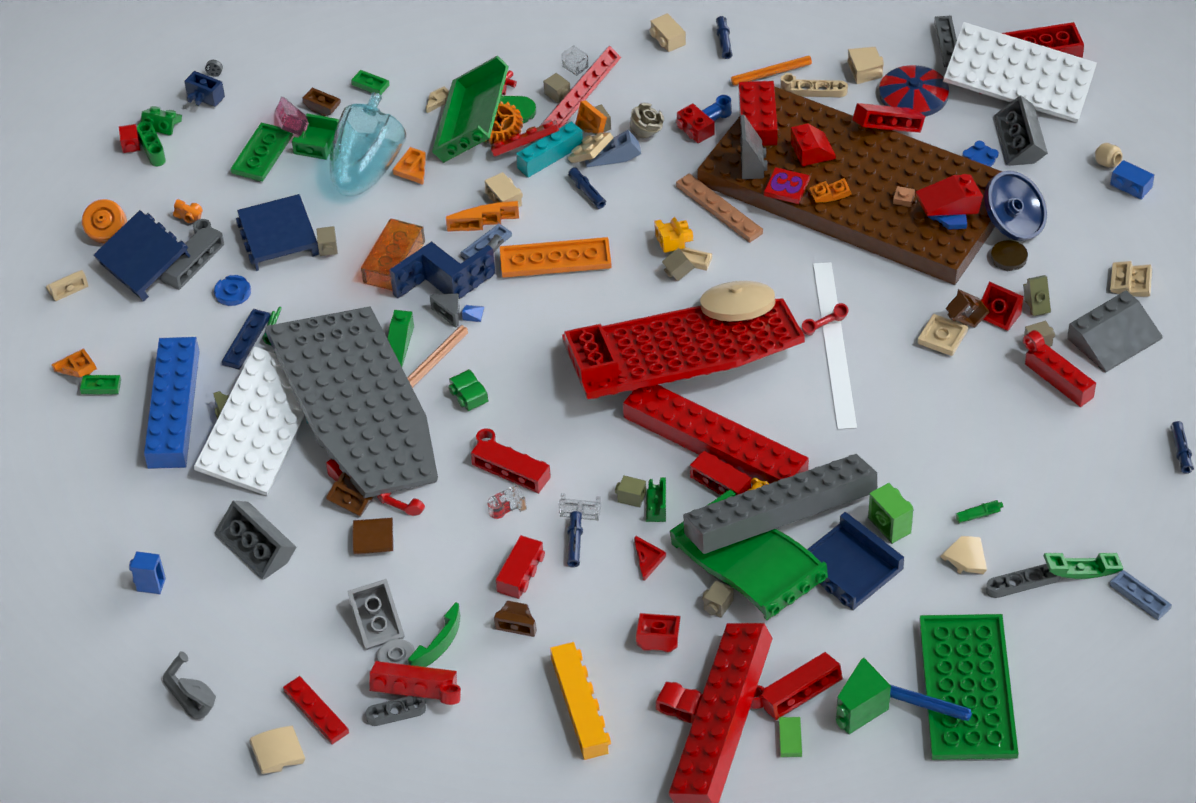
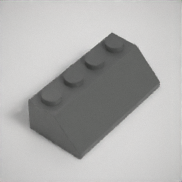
[994,95,1048,166]
[215,500,297,579]

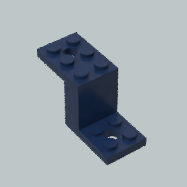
[390,241,496,299]

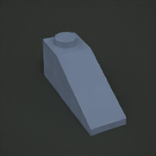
[585,129,641,167]

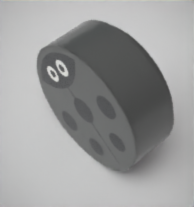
[205,59,223,77]

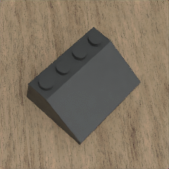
[1067,290,1163,373]

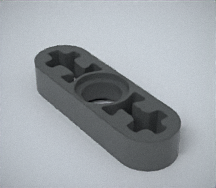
[366,696,426,726]

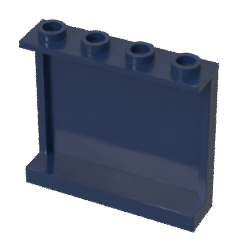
[235,194,320,271]
[93,210,191,301]
[807,511,904,610]

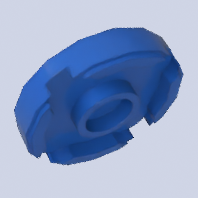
[214,275,251,306]

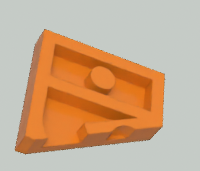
[575,100,607,134]
[393,147,426,185]
[51,348,97,378]

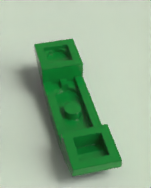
[1043,553,1124,579]
[408,602,461,667]

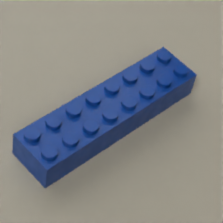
[144,337,200,469]

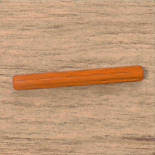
[731,55,812,85]

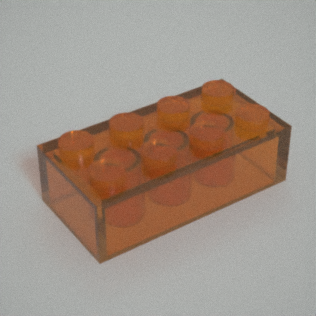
[361,218,425,291]

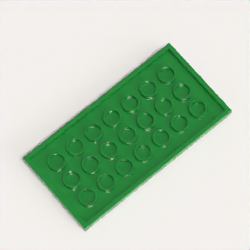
[919,614,1019,760]

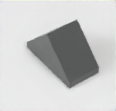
[430,294,460,327]

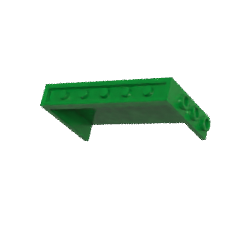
[432,55,509,163]

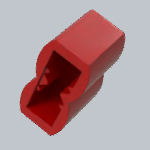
[656,682,702,723]

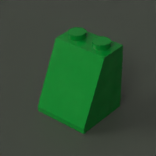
[836,658,891,735]

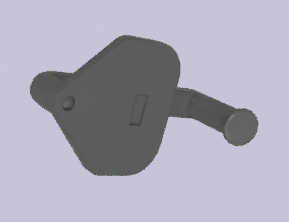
[163,651,216,719]

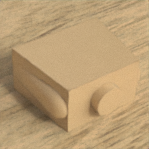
[847,47,884,84]

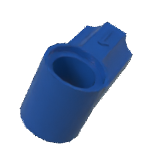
[702,95,732,121]

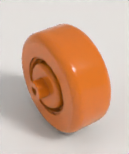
[82,199,127,244]

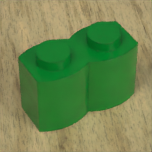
[448,369,489,411]

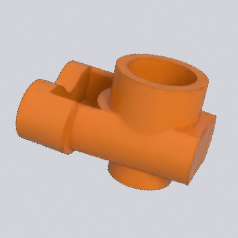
[173,199,203,223]

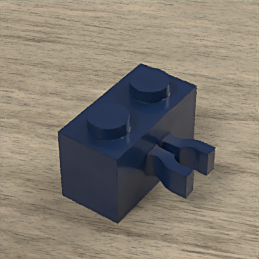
[184,71,225,107]

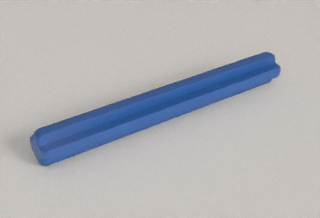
[890,684,972,721]

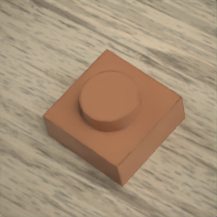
[893,186,915,207]

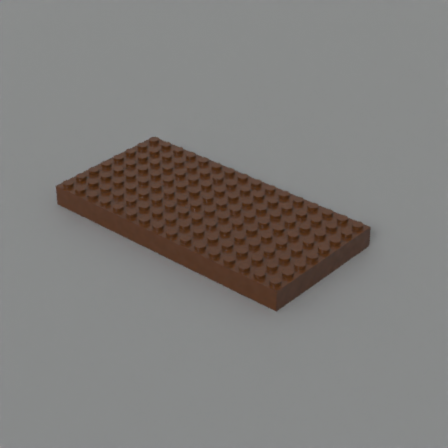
[697,86,1003,285]

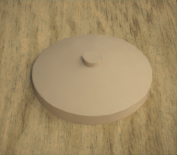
[700,281,775,321]

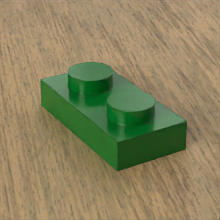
[351,70,390,96]
[80,375,121,394]

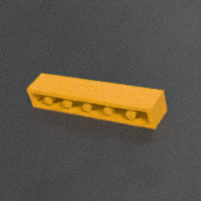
[550,642,611,760]

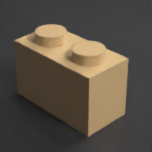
[650,13,686,52]
[485,172,523,207]

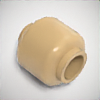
[1095,143,1123,168]

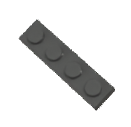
[934,15,957,67]

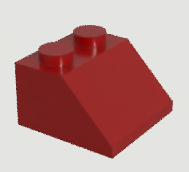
[790,123,836,166]

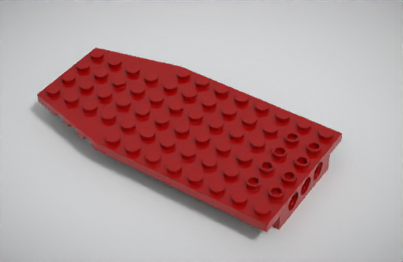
[562,298,805,399]

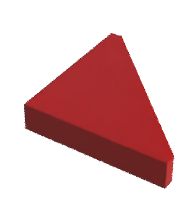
[634,536,666,581]

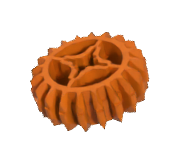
[485,101,523,145]

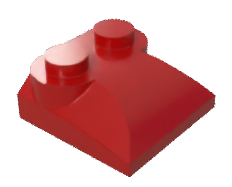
[636,613,681,652]

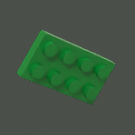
[230,122,293,182]

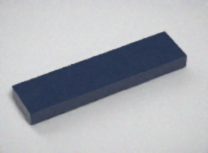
[222,309,270,370]

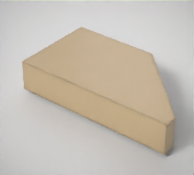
[426,86,449,113]

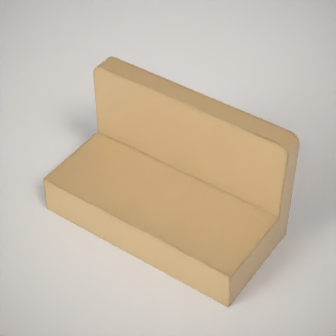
[46,270,89,302]

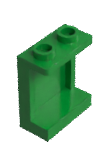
[292,113,341,160]

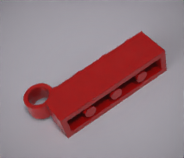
[852,103,926,133]
[1023,330,1096,407]
[471,428,551,494]
[750,652,843,720]
[369,661,461,705]

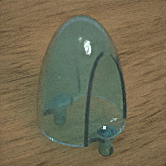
[329,92,407,196]

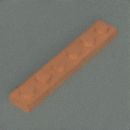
[676,173,763,243]

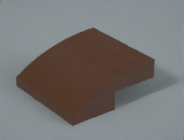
[326,472,374,517]
[353,517,394,554]

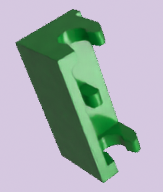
[646,477,666,522]

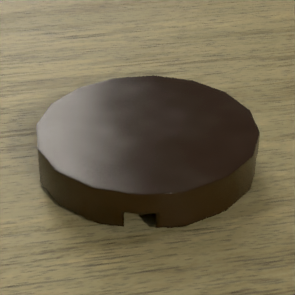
[991,240,1028,271]

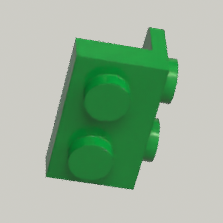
[141,106,182,135]

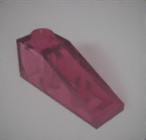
[275,96,308,136]

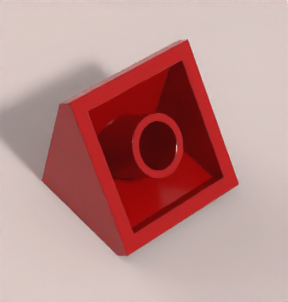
[981,281,1024,331]

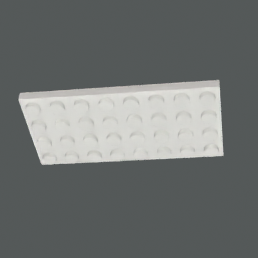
[943,22,1097,123]
[194,346,305,496]

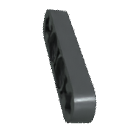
[986,564,1061,598]

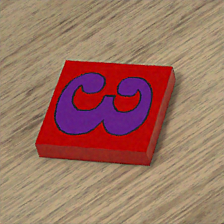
[764,167,810,204]

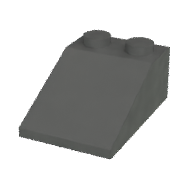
[740,115,767,179]

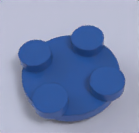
[962,140,999,167]

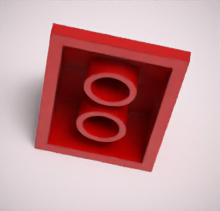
[915,174,983,216]

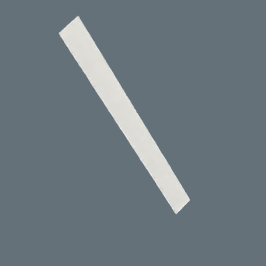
[813,262,857,429]

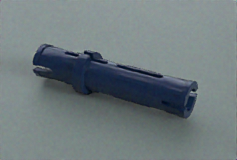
[716,16,733,59]
[568,167,607,209]
[1170,421,1194,474]
[567,511,583,567]

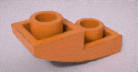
[810,178,852,202]

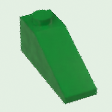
[388,310,414,367]

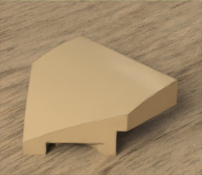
[941,536,987,574]

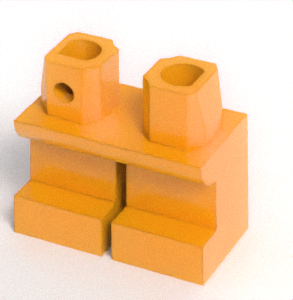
[654,217,694,253]

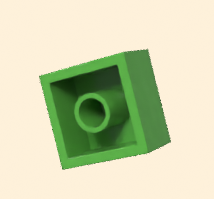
[868,483,914,544]

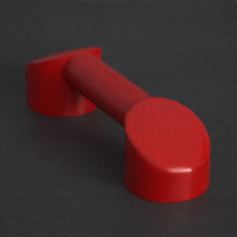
[801,303,849,336]
[377,492,425,516]

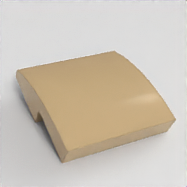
[1110,261,1152,297]
[249,726,305,774]

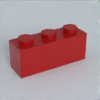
[690,451,752,495]
[496,535,545,599]

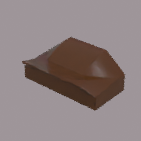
[302,87,341,116]
[494,600,537,637]

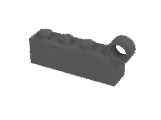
[161,219,224,290]

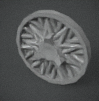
[377,639,415,665]

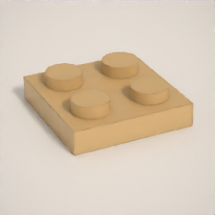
[568,132,613,163]
[918,314,968,356]

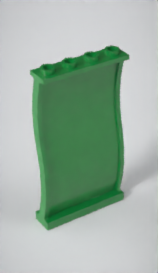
[670,490,828,621]

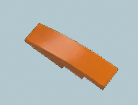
[446,201,519,232]

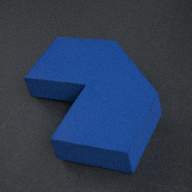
[928,214,967,229]

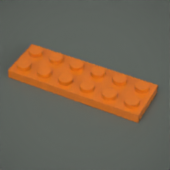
[500,237,612,278]

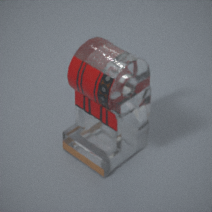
[487,485,527,519]

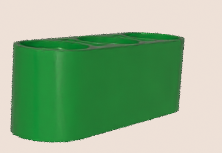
[137,121,166,167]

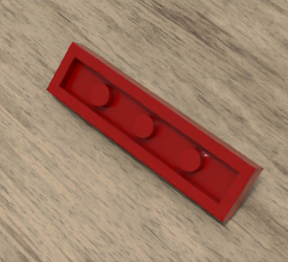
[491,120,560,157]
[283,676,349,745]

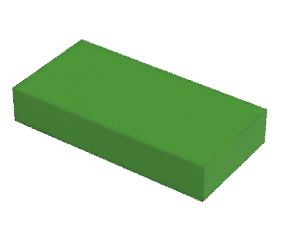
[779,717,802,757]

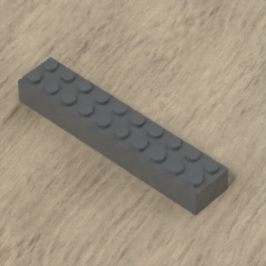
[683,454,878,554]

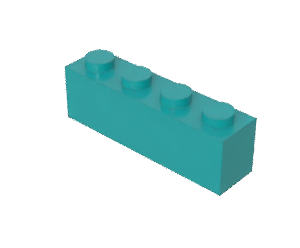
[516,121,583,178]

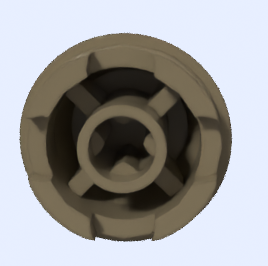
[630,103,664,138]

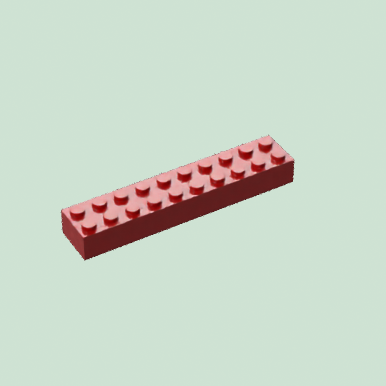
[623,384,809,484]
[668,623,773,803]

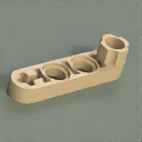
[780,73,848,98]

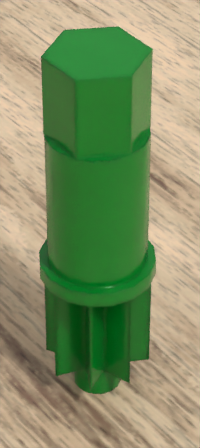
[956,500,1004,523]

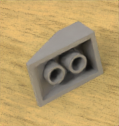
[348,579,405,649]

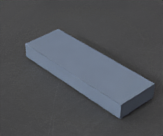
[460,223,512,260]
[1110,570,1172,620]

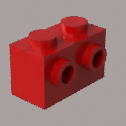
[676,103,715,144]

